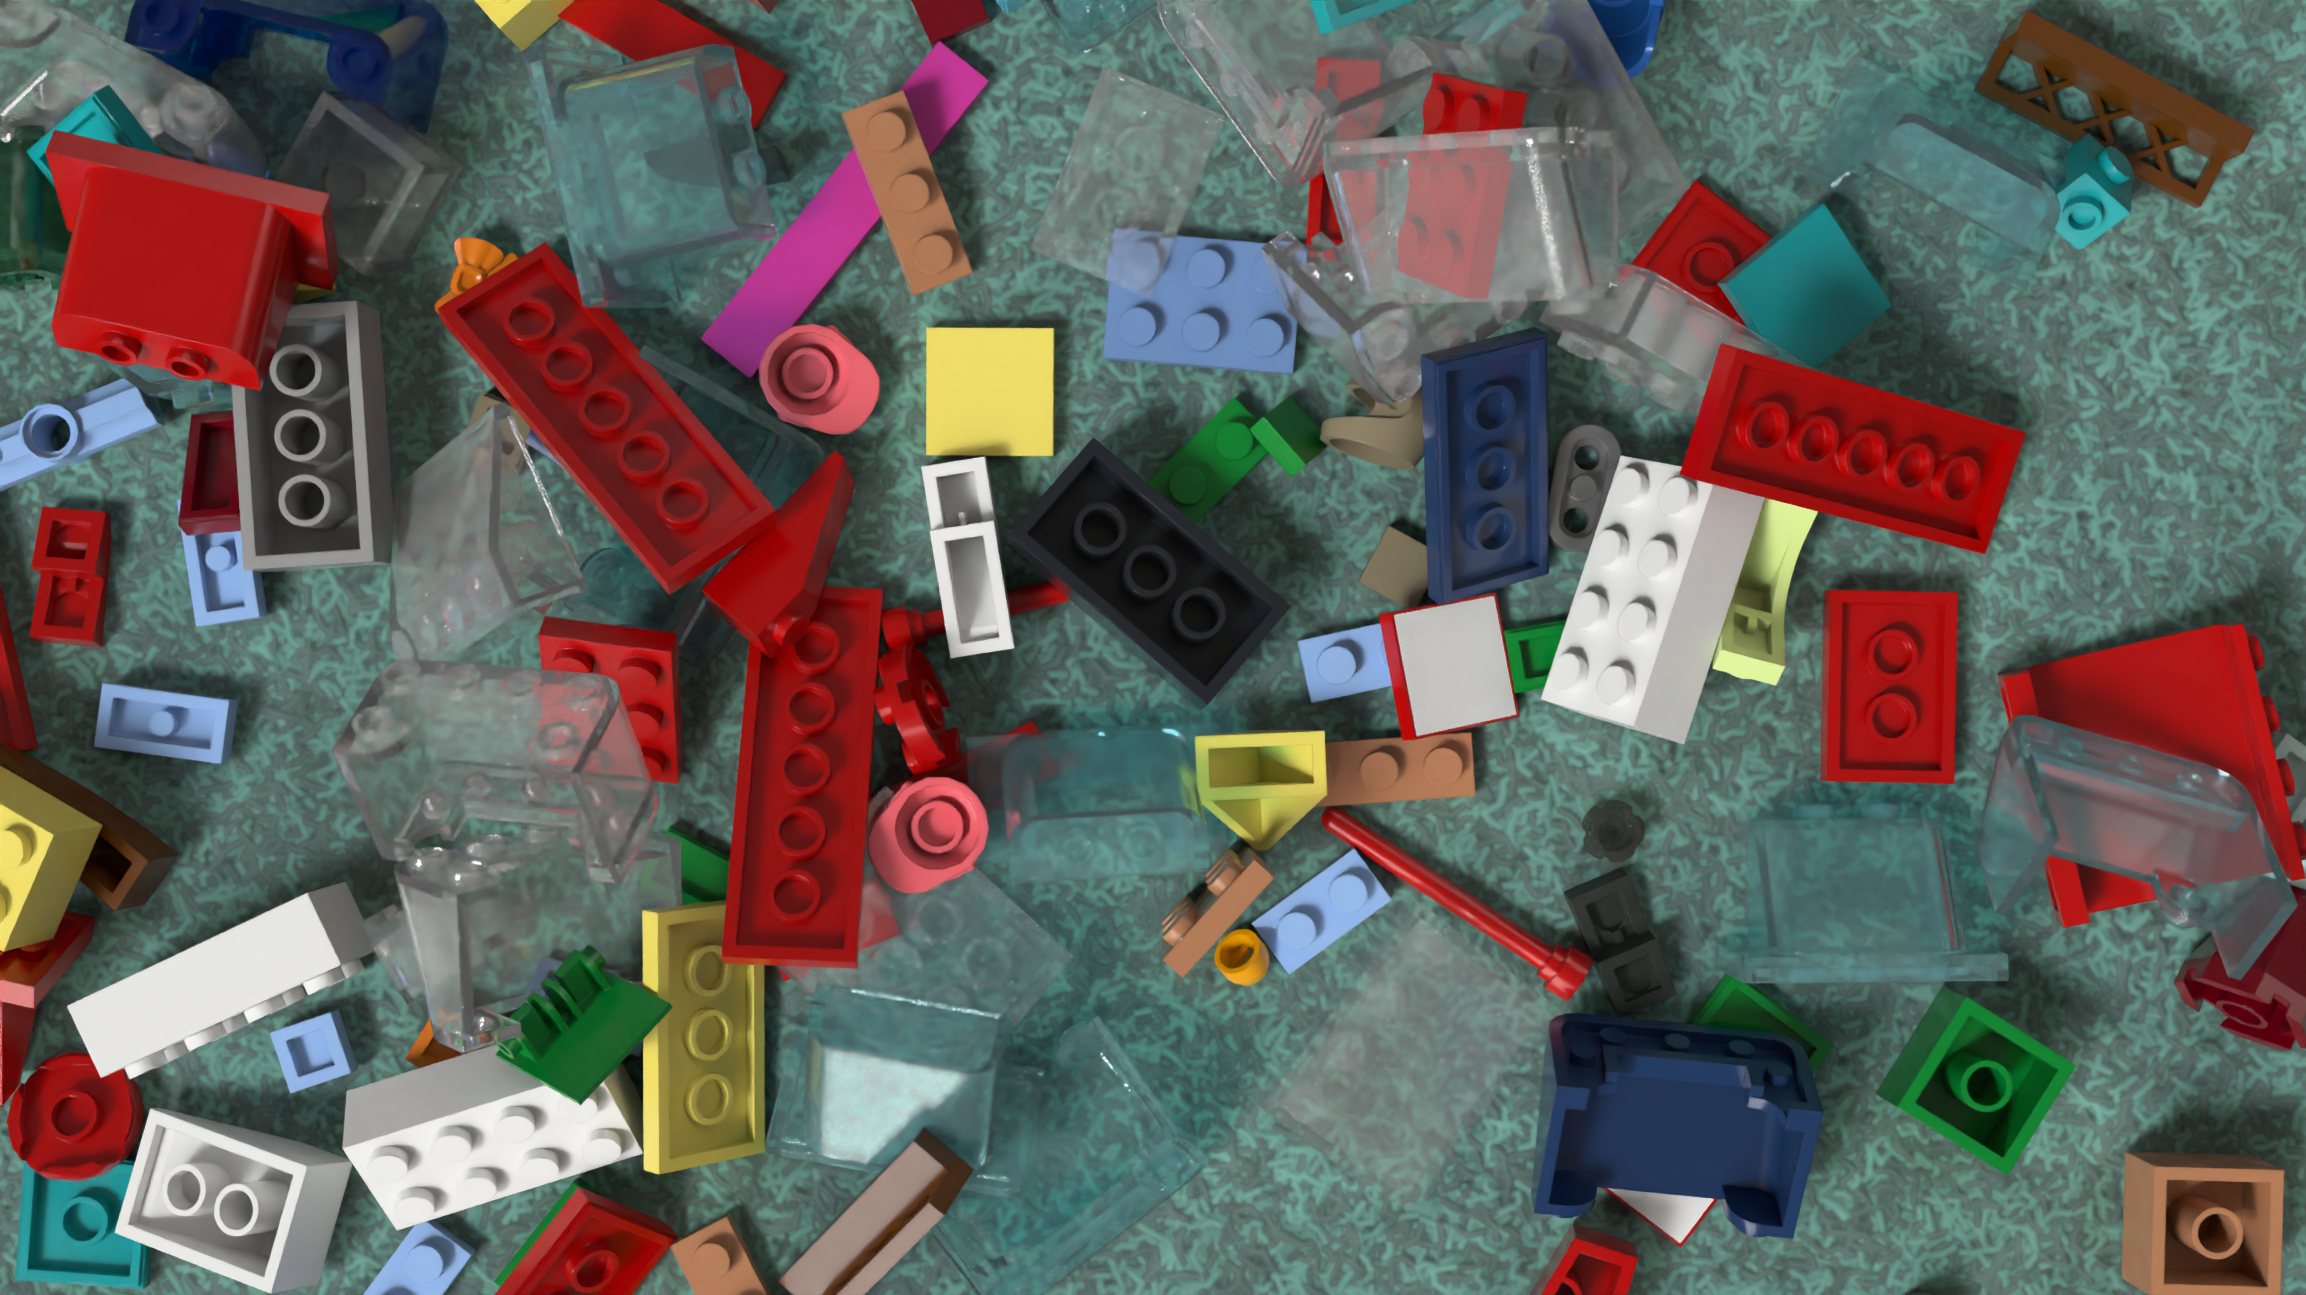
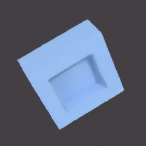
[270,1009,359,1094]

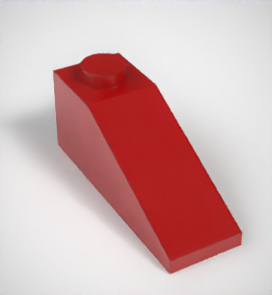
[702,451,855,659]

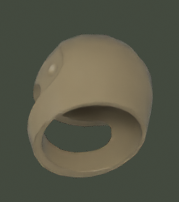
[1320,359,1424,470]

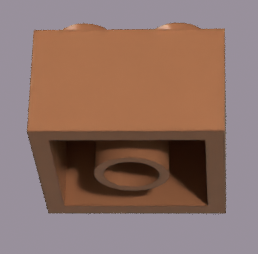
[2121,1151,2284,1295]

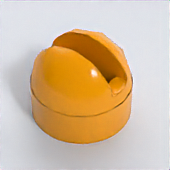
[1214,929,1271,986]

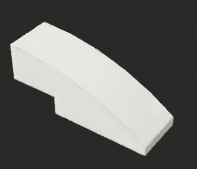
[921,456,1015,658]

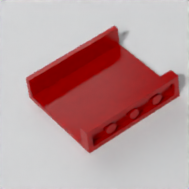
[1997,621,2306,928]

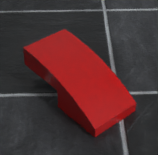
[29,506,112,647]

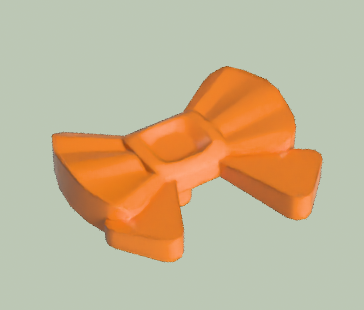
[434,237,518,314]

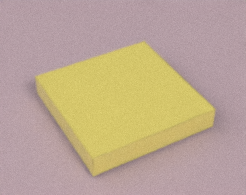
[926,328,1055,456]

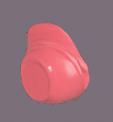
[759,324,881,435]
[866,777,989,894]

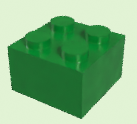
[1875,987,2076,1176]

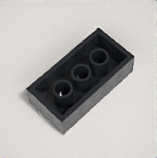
[1006,437,1291,710]

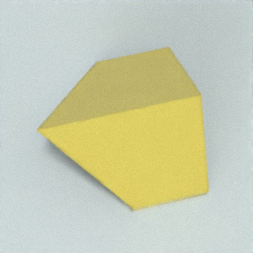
[1195,730,1327,850]

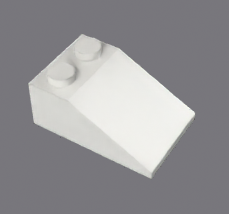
[115,1108,352,1294]

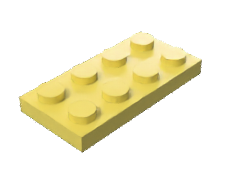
[642,900,765,1174]

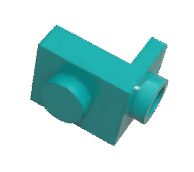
[2037,133,2134,249]

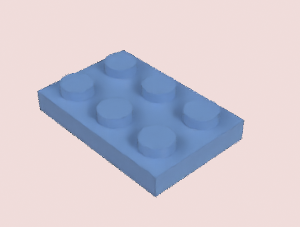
[1103,230,1304,375]

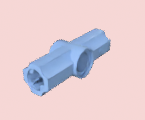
[0,373,165,492]

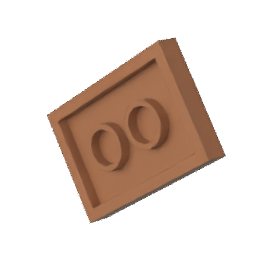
[1161,845,1274,978]

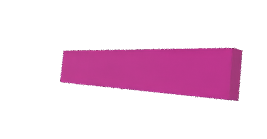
[700,41,990,380]

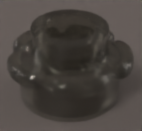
[1582,800,1645,863]

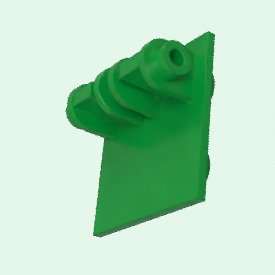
[494,945,673,1105]

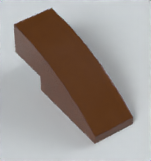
[0,743,179,911]

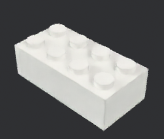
[1541,456,1765,744]
[67,882,378,1079]
[342,1044,644,1230]

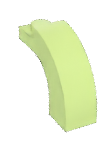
[1713,498,1818,685]

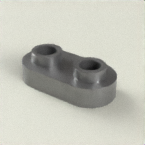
[1548,425,1621,552]

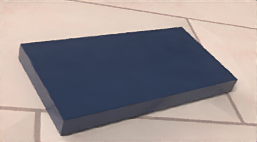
[1421,327,1549,605]

